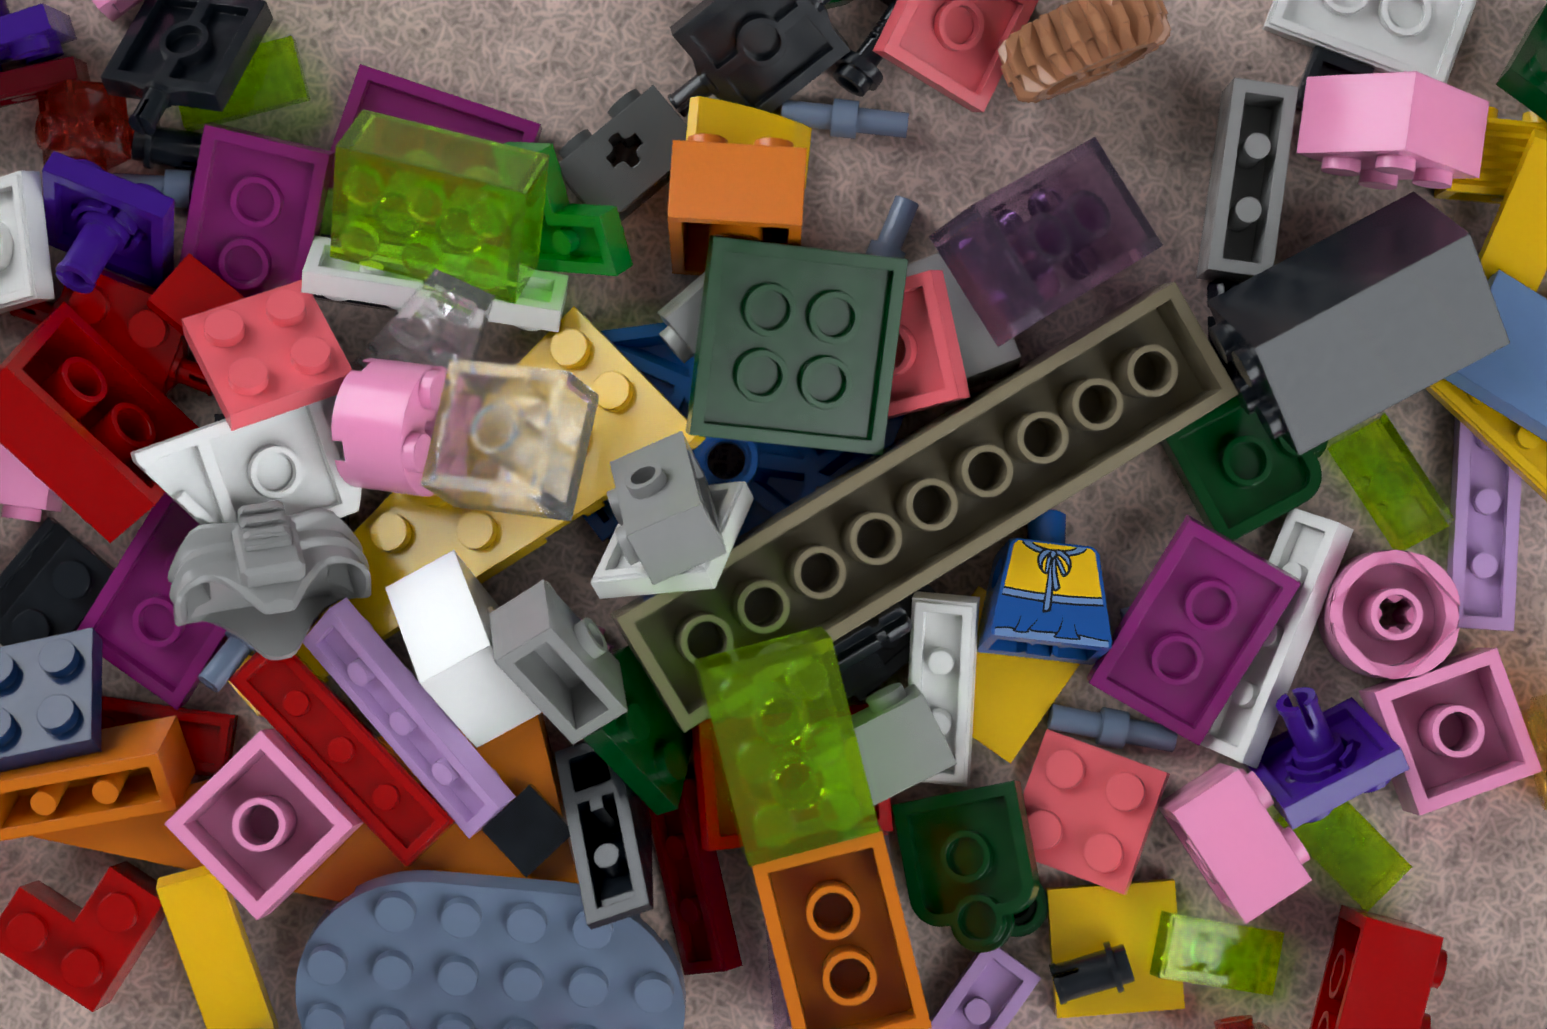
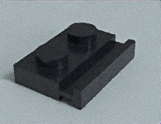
[0,517,115,646]

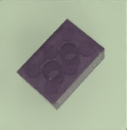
[929,137,1163,347]

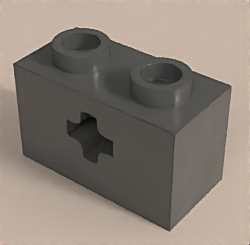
[559,85,687,222]

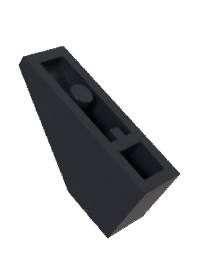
[554,742,654,930]

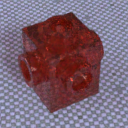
[35,80,134,172]

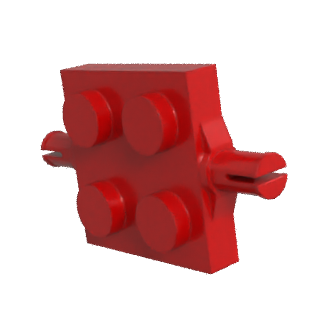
[10,270,213,397]

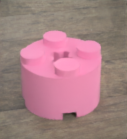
[331,358,476,497]
[1317,549,1460,679]

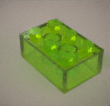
[330,109,550,304]
[693,626,880,867]

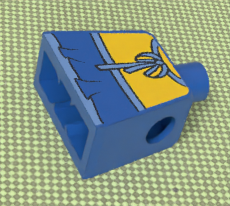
[977,510,1112,665]

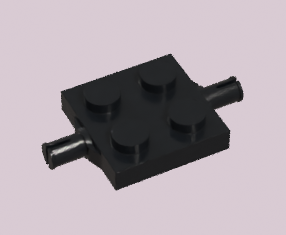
[100,0,273,135]
[668,0,851,118]

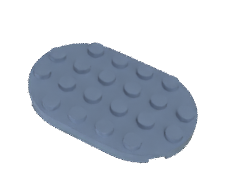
[295,870,686,1029]

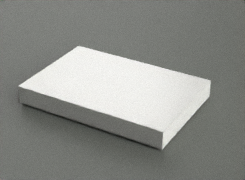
[1262,0,1477,84]

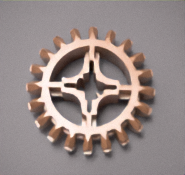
[998,0,1172,103]

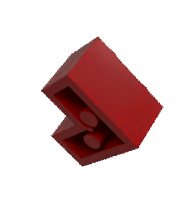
[0,861,166,1012]

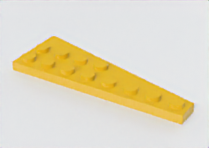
[227,306,706,717]

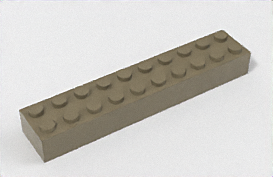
[610,282,1239,733]

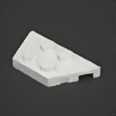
[130,369,363,525]

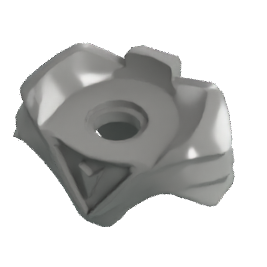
[168,501,372,660]

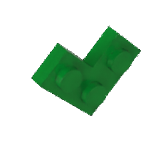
[490,142,633,276]

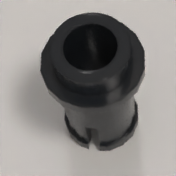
[132,121,203,171]
[1049,941,1135,1005]

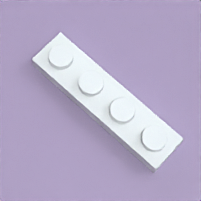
[301,236,569,332]
[1200,508,1354,768]

